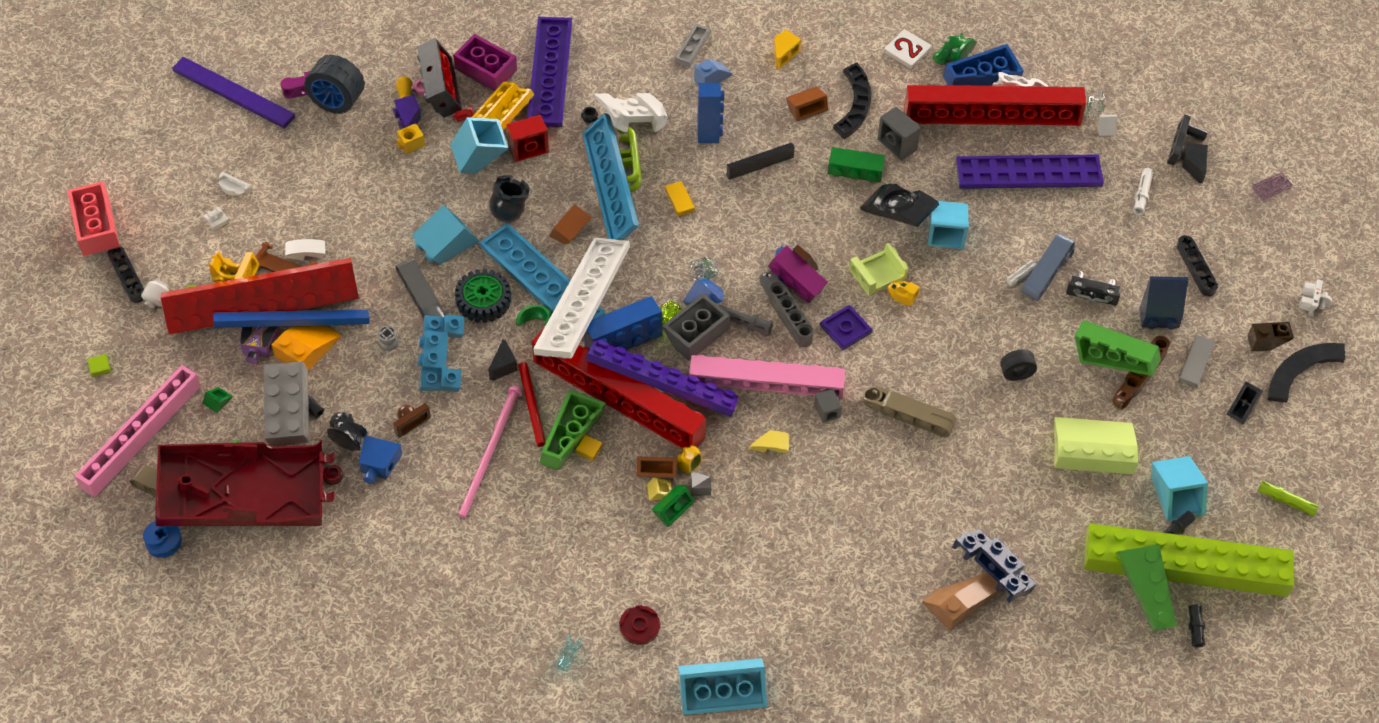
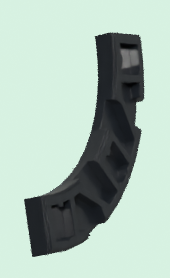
[833,62,872,139]
[1267,343,1345,403]

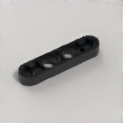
[1177,235,1218,296]
[107,246,144,303]

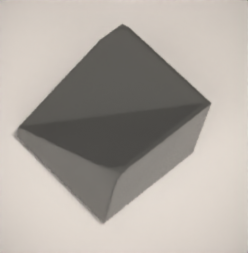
[691,472,711,496]

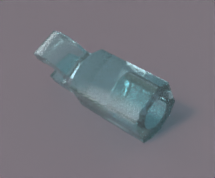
[555,634,582,672]

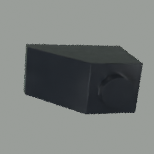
[1179,142,1208,183]

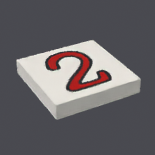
[884,29,932,69]

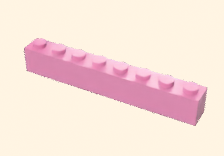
[689,355,845,398]
[75,365,201,498]

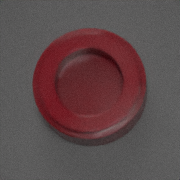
[323,465,343,485]

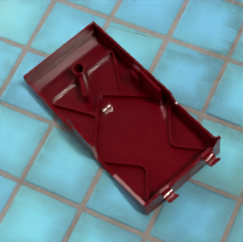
[155,440,335,526]

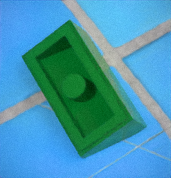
[652,485,695,527]

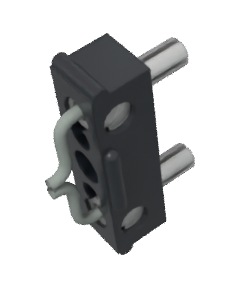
[1066,272,1120,306]

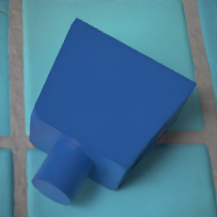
[359,435,402,484]

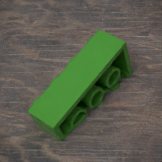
[1075,320,1161,376]
[540,390,606,470]
[1115,544,1177,631]

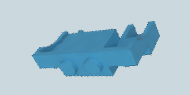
[417,314,464,392]

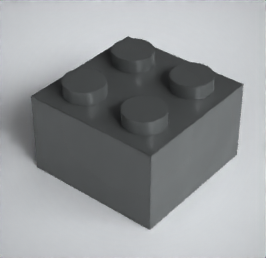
[877,107,921,160]

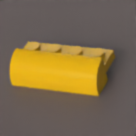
[472,82,534,130]

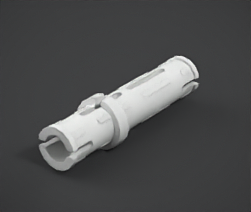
[1133,168,1154,215]

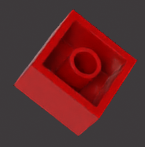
[506,115,549,162]

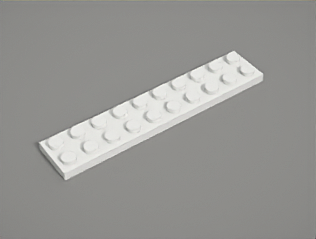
[533,238,630,358]

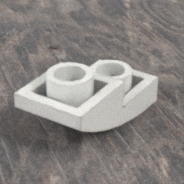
[285,239,325,261]

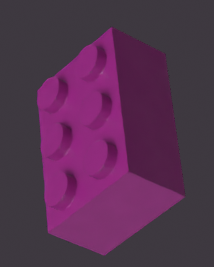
[453,34,517,91]

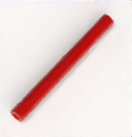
[518,362,546,447]

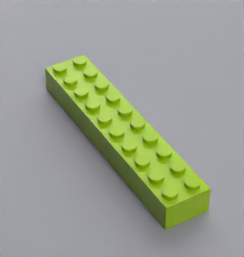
[1084,523,1294,597]

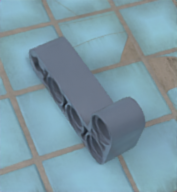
[1021,233,1075,301]

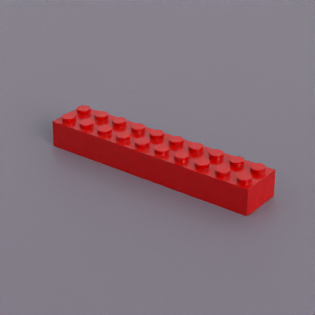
[904,85,1086,126]
[161,258,359,335]
[532,327,706,449]

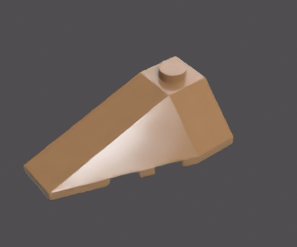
[922,573,1004,631]

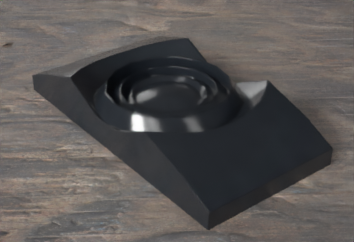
[860,184,939,227]

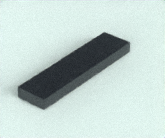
[726,143,795,180]

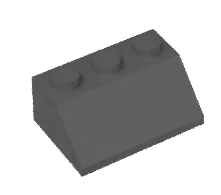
[662,294,730,361]

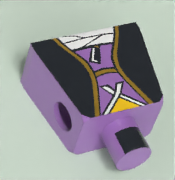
[240,326,281,364]

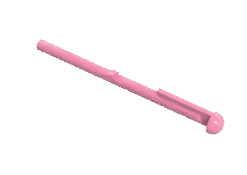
[458,386,522,518]

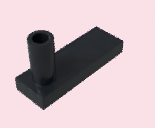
[1167,114,1208,165]

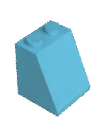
[450,117,509,173]
[927,201,969,249]
[412,205,479,265]
[1151,456,1208,521]

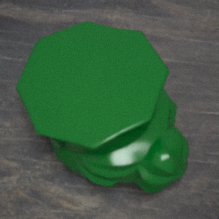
[932,32,977,65]

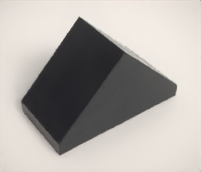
[488,339,518,381]
[1226,381,1263,424]

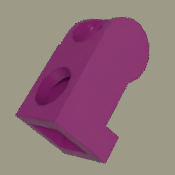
[280,71,310,98]

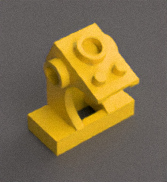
[208,251,260,283]

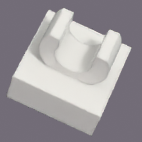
[203,207,230,231]

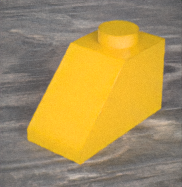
[774,29,801,70]

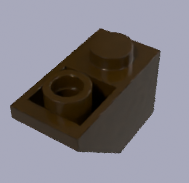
[1247,322,1294,352]

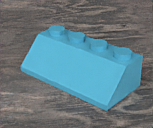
[678,658,767,715]

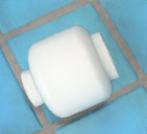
[141,279,169,309]

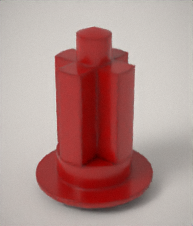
[452,105,474,122]

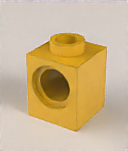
[396,124,425,154]

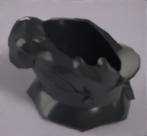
[327,412,368,451]

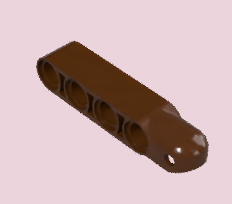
[1112,336,1170,409]

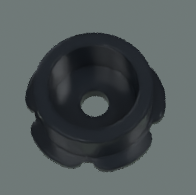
[581,107,598,123]

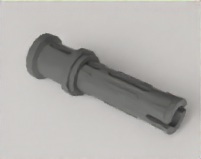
[719,305,774,337]

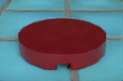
[619,605,661,645]

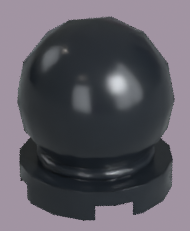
[489,175,530,223]

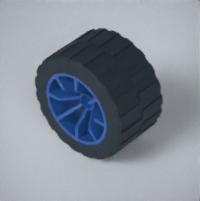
[304,54,365,114]

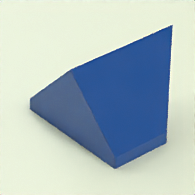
[683,279,723,306]

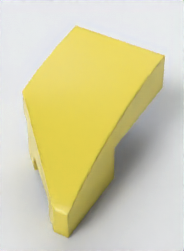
[749,430,789,453]

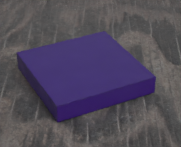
[820,304,873,351]

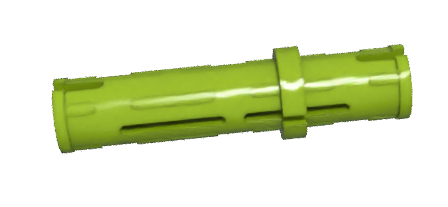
[1257,480,1319,517]

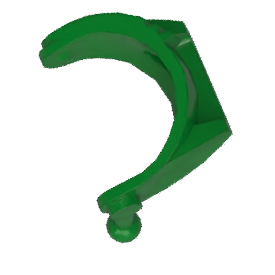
[516,305,553,327]

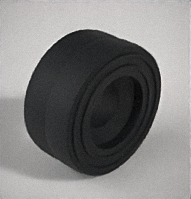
[1000,349,1037,381]

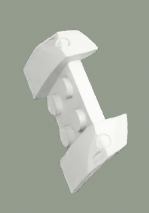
[594,93,668,133]

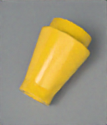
[395,76,413,98]

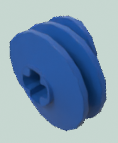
[143,521,182,558]

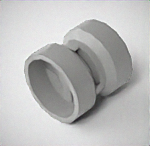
[377,325,398,351]

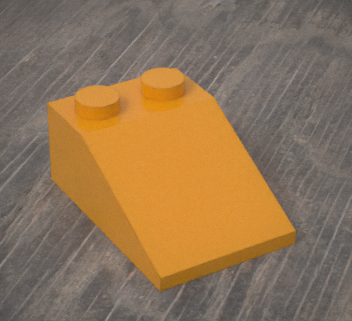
[271,325,341,371]

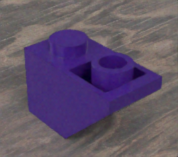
[392,95,421,130]

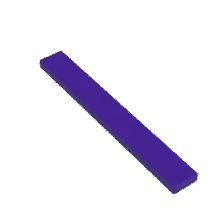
[172,57,295,129]

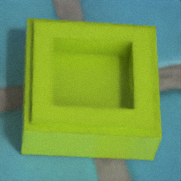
[87,354,111,377]

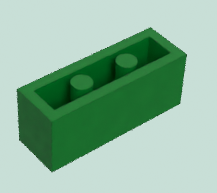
[827,147,885,182]

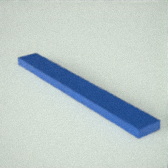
[213,309,370,328]

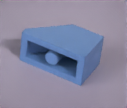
[694,59,732,85]

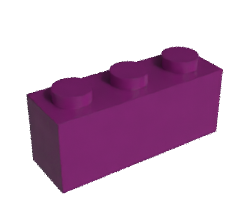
[768,245,828,303]

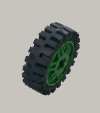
[455,269,511,323]

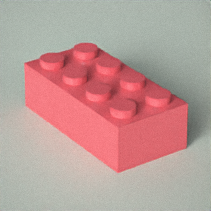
[67,181,120,256]

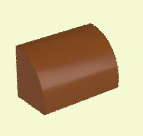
[786,86,828,121]
[550,204,592,244]
[636,456,677,478]

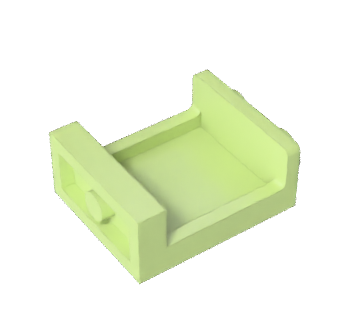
[849,243,908,296]

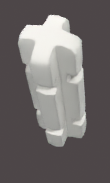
[1006,260,1037,287]

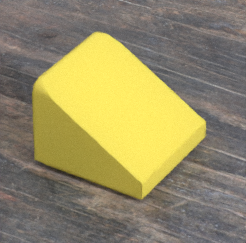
[647,477,672,501]

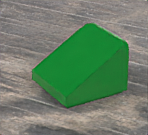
[203,387,233,413]

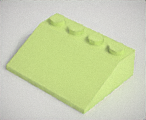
[1054,417,1138,474]

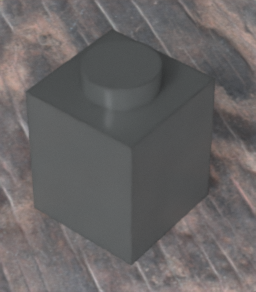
[814,389,842,423]

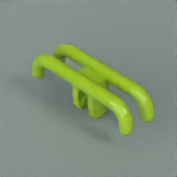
[617,127,642,192]

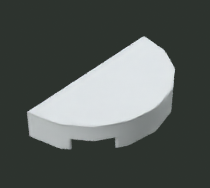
[219,172,253,196]

